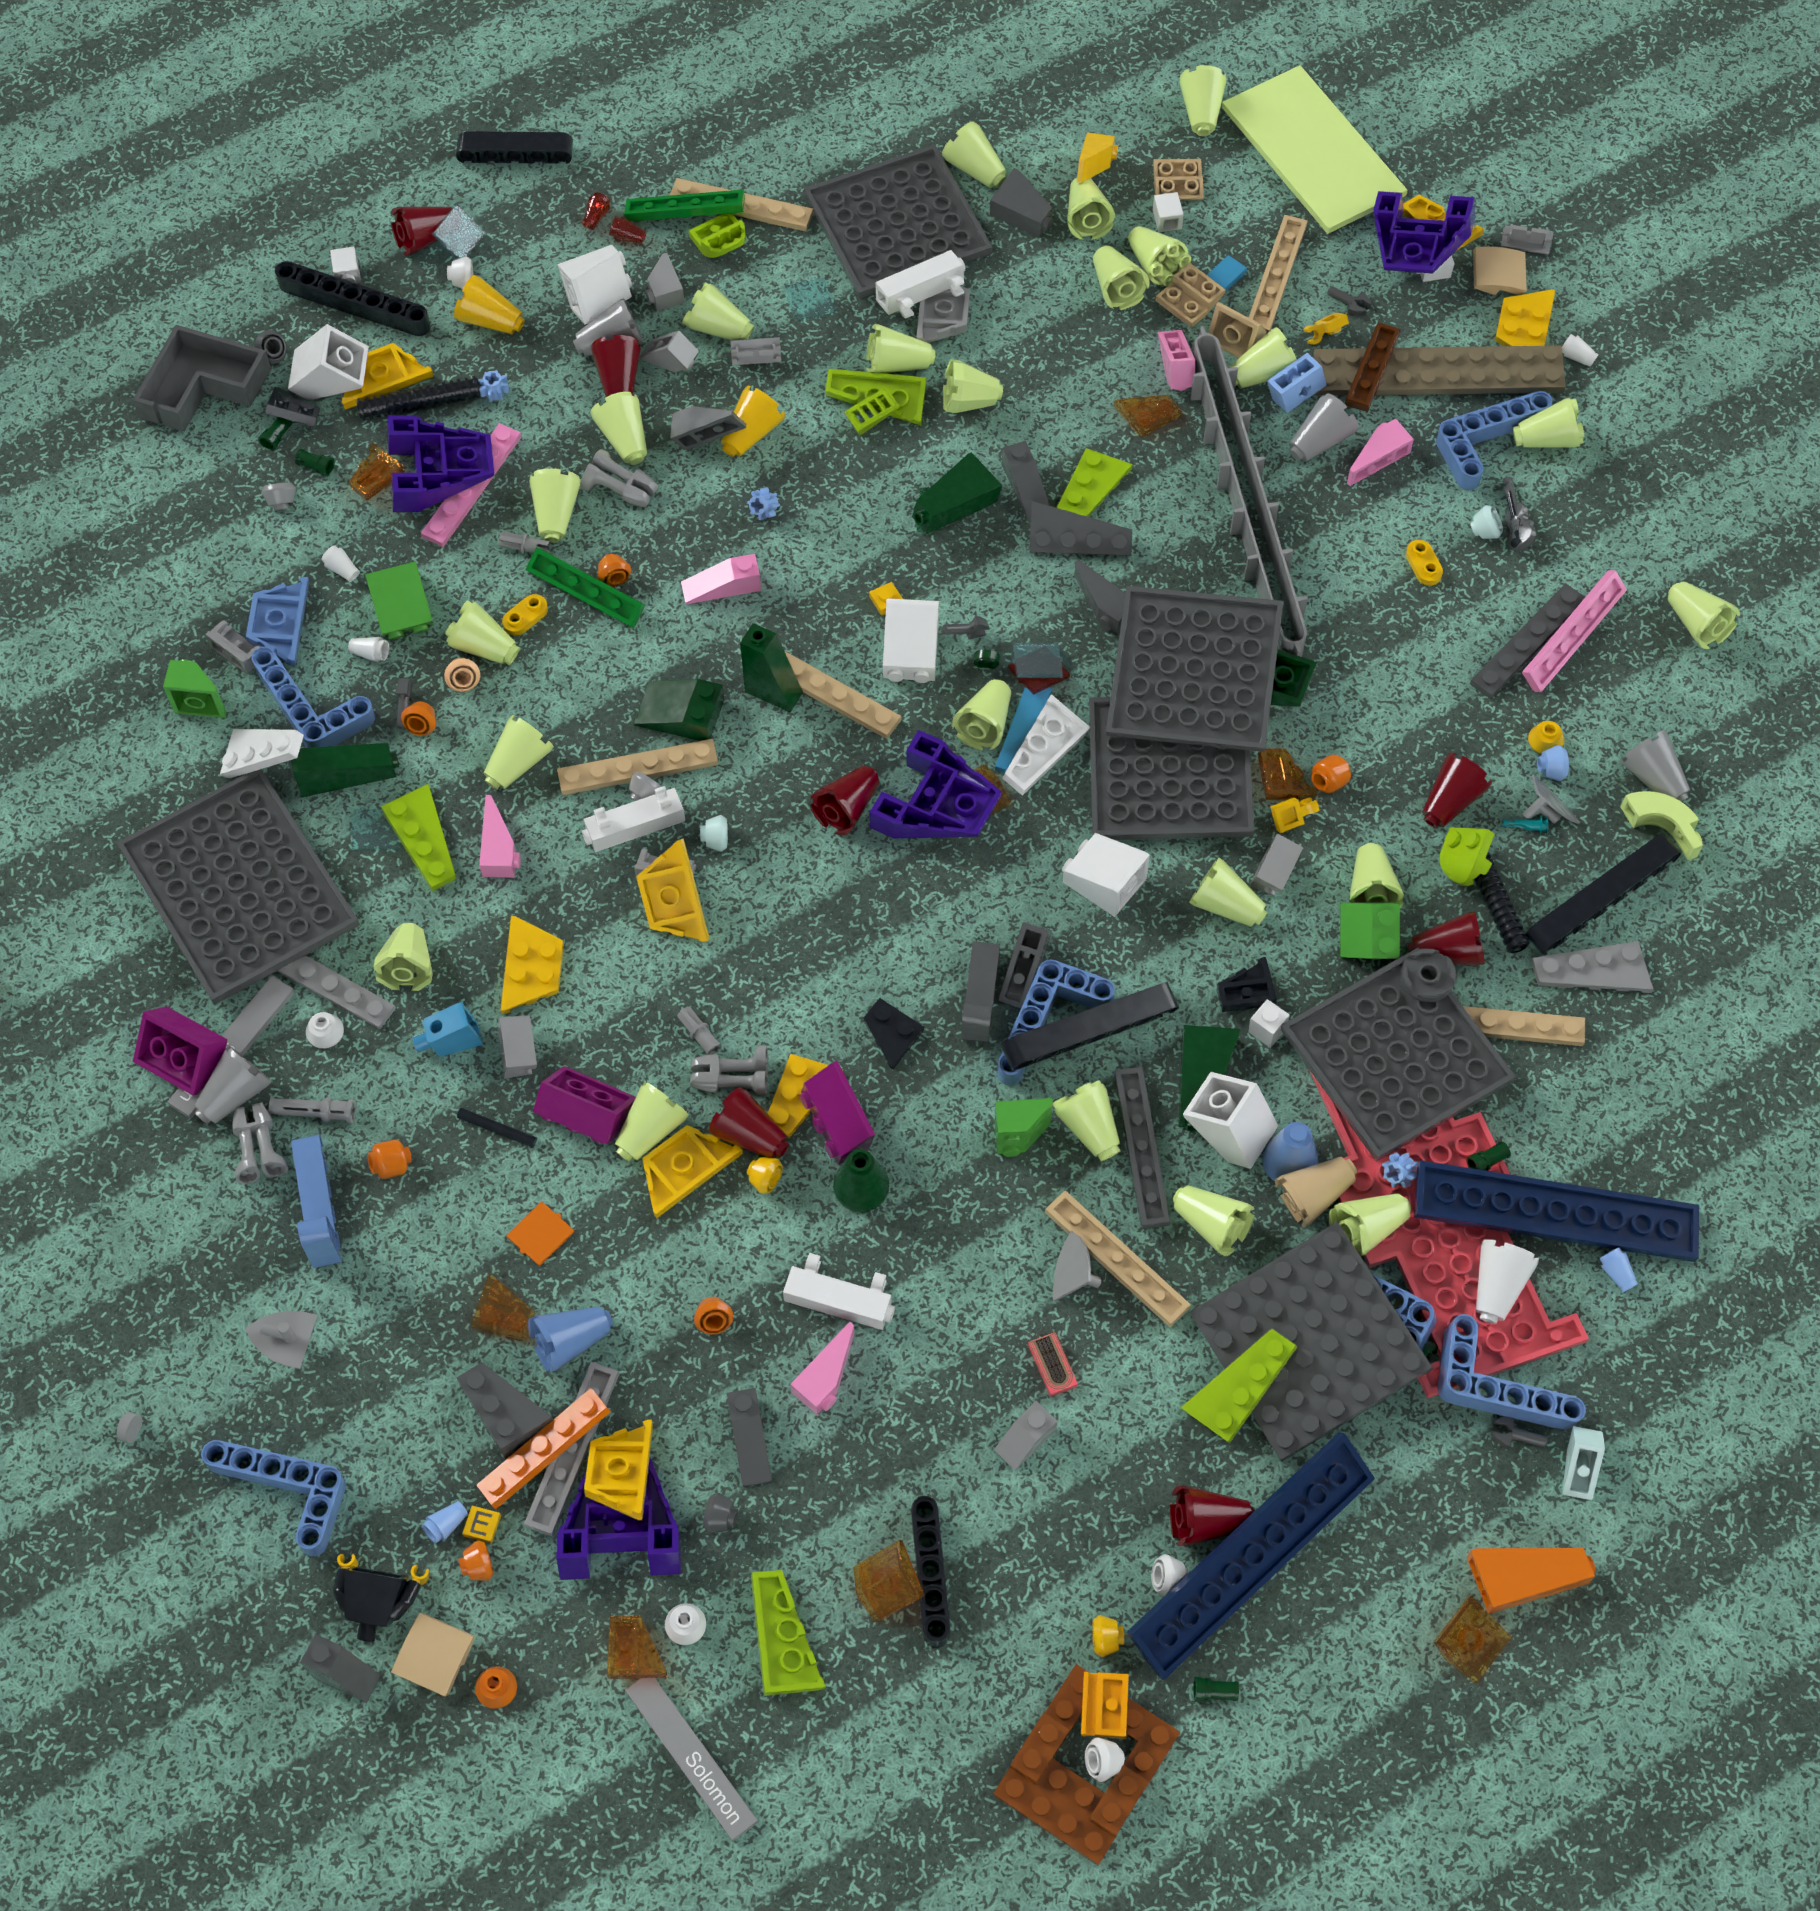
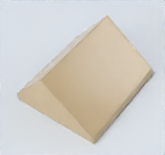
[1208,302,1267,358]

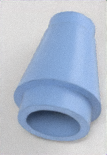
[1599,1247,1638,1292]
[422,1501,468,1543]

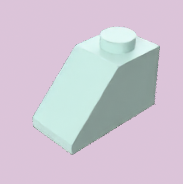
[1562,1426,1605,1500]

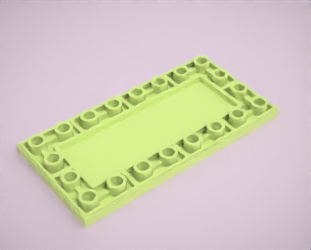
[1222,65,1407,234]

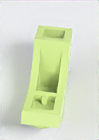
[1621,791,1703,860]

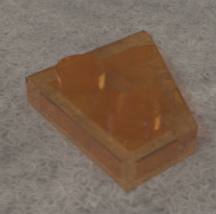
[1114,395,1182,438]
[349,443,405,501]
[1258,749,1318,800]
[471,1274,536,1341]
[607,1616,667,1679]

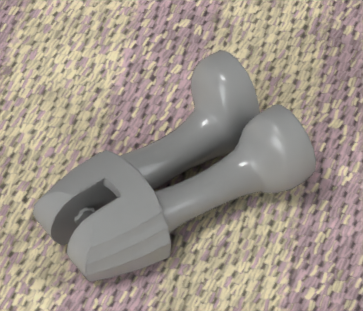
[580,449,658,508]
[690,1045,768,1095]
[233,1102,288,1184]

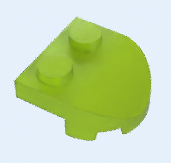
[689,213,746,258]
[1439,827,1495,886]

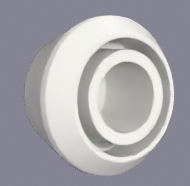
[447,256,473,289]
[306,1012,344,1048]
[1151,1554,1189,1596]
[665,1604,706,1645]
[1085,1738,1125,1782]

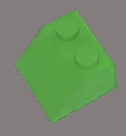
[163,659,227,718]
[1340,902,1400,959]
[994,1098,1053,1157]

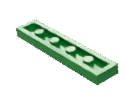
[624,189,745,222]
[525,547,645,628]

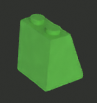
[365,561,433,640]

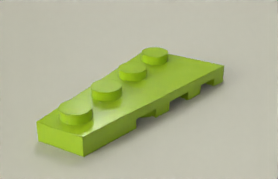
[1057,448,1133,517]
[381,784,456,892]
[1181,1329,1297,1443]
[751,1570,826,1696]

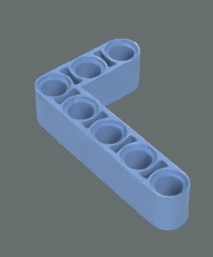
[1436,391,1553,490]
[251,647,375,748]
[998,960,1115,1086]
[291,1134,342,1268]
[1372,1274,1437,1351]
[1438,1314,1586,1430]
[201,1440,346,1556]

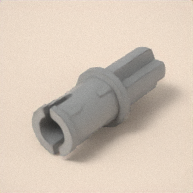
[499,531,551,554]
[677,1007,722,1055]

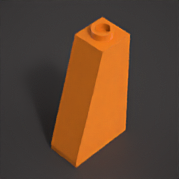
[1466,1548,1596,1614]

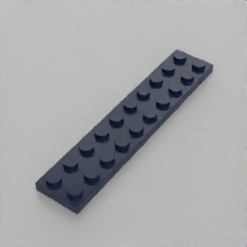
[1414,1160,1699,1262]
[1126,1432,1375,1680]

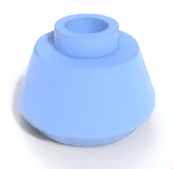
[1537,745,1569,781]

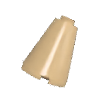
[1275,1156,1358,1228]

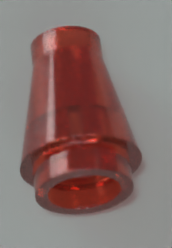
[582,192,611,230]
[609,217,647,245]

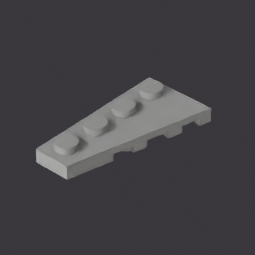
[1531,941,1653,993]

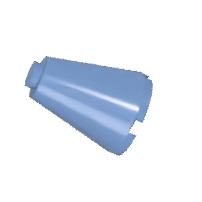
[1262,1122,1319,1181]
[528,1306,613,1372]

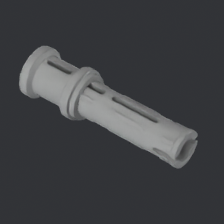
[269,1097,357,1124]

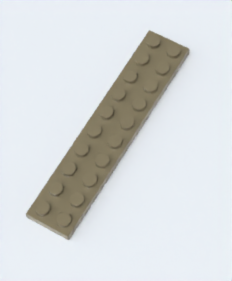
[1313,345,1565,395]

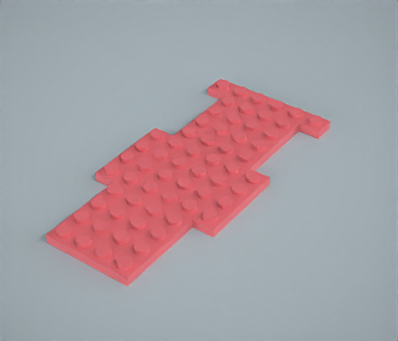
[1308,1068,1589,1399]

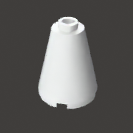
[1476,1240,1539,1324]

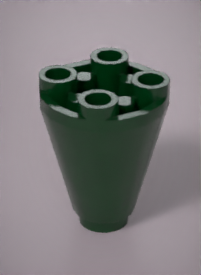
[833,1149,890,1213]

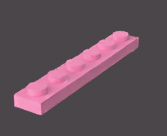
[421,423,521,547]
[1522,570,1627,692]

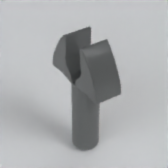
[1327,286,1372,316]
[942,616,990,640]
[396,678,412,729]
[1490,1416,1548,1449]

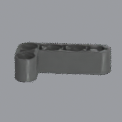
[961,941,1000,1042]

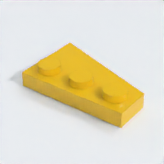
[1403,194,1484,252]
[768,1054,843,1138]

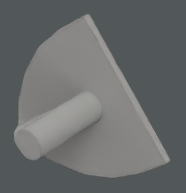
[1522,774,1580,824]
[1053,1231,1101,1301]
[245,1311,318,1369]

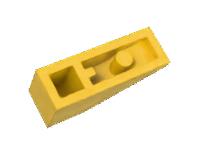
[1077,132,1118,183]

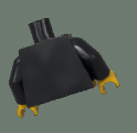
[333,1554,429,1642]

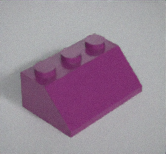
[133,1006,228,1096]
[800,1061,875,1165]
[533,1066,636,1145]

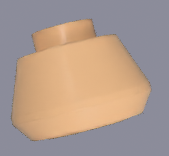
[444,658,480,692]

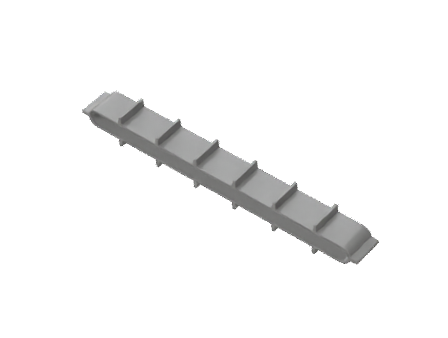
[1190,326,1308,657]

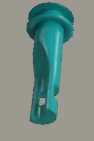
[1502,817,1549,834]

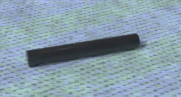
[457,1108,537,1148]

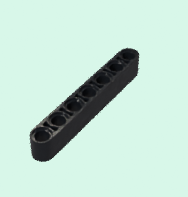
[275,261,431,336]
[1526,833,1682,955]
[1000,982,1179,1071]

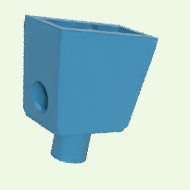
[412,1002,483,1057]

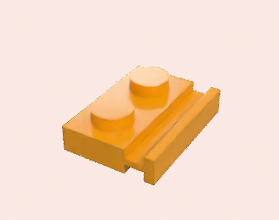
[1081,1672,1129,1739]

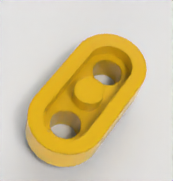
[1406,540,1443,586]
[502,594,548,636]

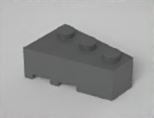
[457,1362,553,1458]

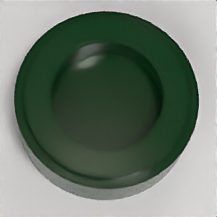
[974,649,1000,669]

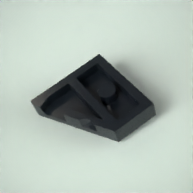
[265,386,320,427]
[1217,957,1277,1012]
[864,998,924,1069]

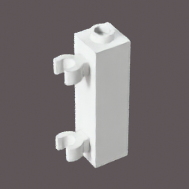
[876,250,965,319]
[582,786,685,852]
[783,1253,895,1330]

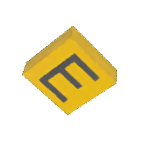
[462,1506,501,1544]

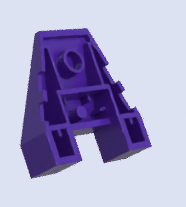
[1374,191,1475,274]
[387,416,494,512]
[869,730,1002,839]
[556,1458,681,1580]

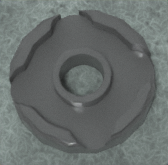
[1400,949,1457,1002]

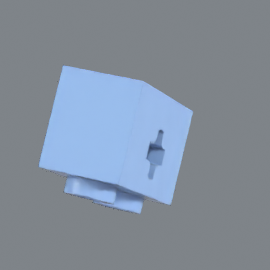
[1267,353,1327,413]

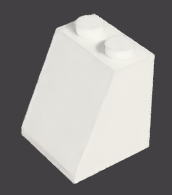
[557,245,632,324]
[288,324,369,400]
[883,599,939,683]
[1062,833,1150,917]
[1183,1072,1278,1169]

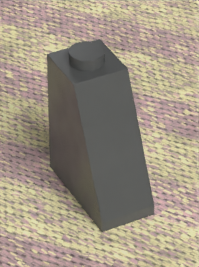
[990,168,1053,238]
[300,1634,381,1704]

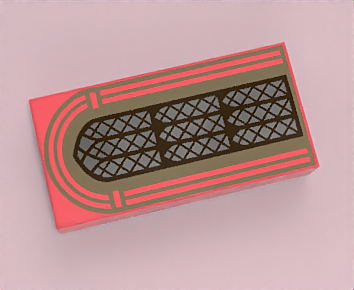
[1028,1332,1078,1397]

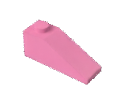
[1158,330,1195,391]
[1347,419,1414,486]
[681,554,761,604]
[479,795,521,878]
[790,1322,854,1415]

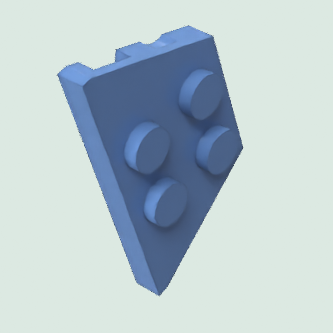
[246,577,309,666]

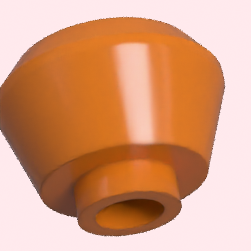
[598,554,632,587]
[401,701,436,736]
[694,1297,734,1335]
[458,1540,494,1581]
[475,1666,517,1709]

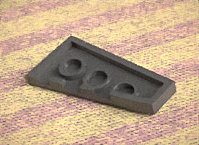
[1029,501,1132,556]

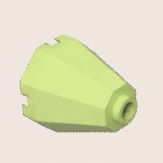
[943,359,1003,413]
[373,923,433,991]

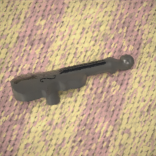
[1503,476,1536,552]

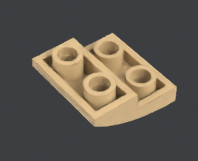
[1153,159,1204,201]
[1473,247,1527,295]
[1155,263,1226,328]
[391,1612,475,1697]

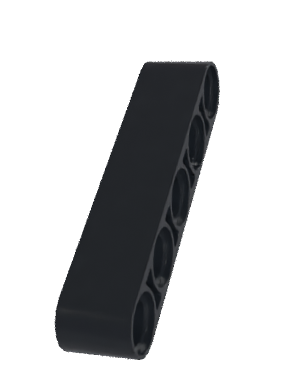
[456,131,573,164]
[911,1496,950,1648]

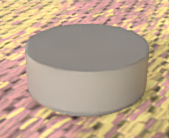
[117,1412,142,1443]

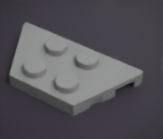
[916,286,970,343]

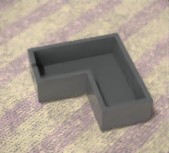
[133,325,271,431]

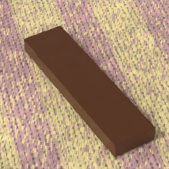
[1345,322,1401,412]

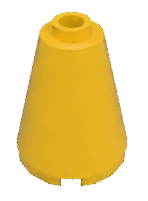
[453,275,525,334]
[721,386,786,457]

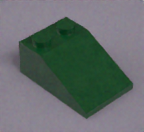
[1271,650,1317,707]
[634,679,724,741]

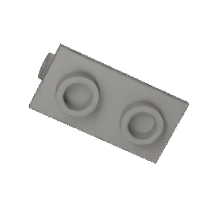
[1501,224,1553,255]
[731,337,781,365]

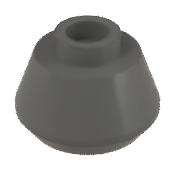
[254,330,287,364]
[703,1492,738,1533]

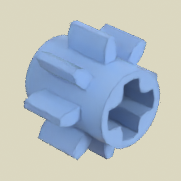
[478,370,509,402]
[747,487,780,520]
[1382,1152,1418,1188]

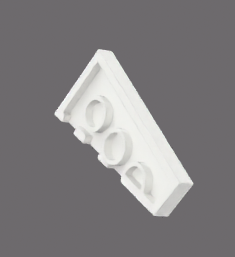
[1003,694,1090,796]
[220,729,304,778]

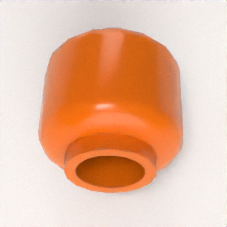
[1311,754,1351,793]
[367,1139,412,1179]

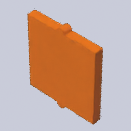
[506,1201,575,1267]

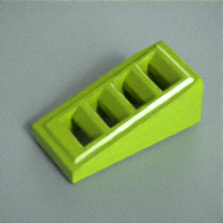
[844,387,901,436]

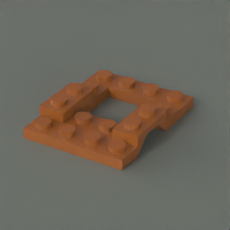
[993,1664,1180,1866]

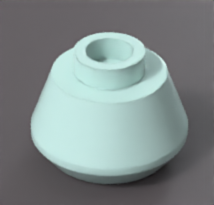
[1471,505,1503,539]
[700,815,728,852]

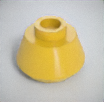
[1528,721,1564,754]
[747,1157,783,1194]
[1092,1615,1124,1658]

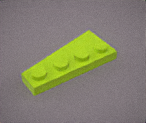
[825,369,927,425]

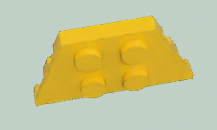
[1495,289,1555,346]
[342,343,434,410]
[636,838,710,942]
[501,916,564,1014]
[642,1125,743,1218]
[584,1420,653,1520]

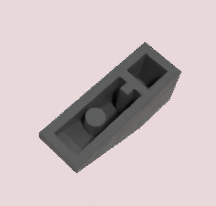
[670,406,746,450]
[1001,441,1050,523]
[1074,559,1125,634]
[998,922,1053,1008]
[727,1388,772,1487]

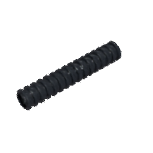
[356,376,480,421]
[1475,852,1530,953]

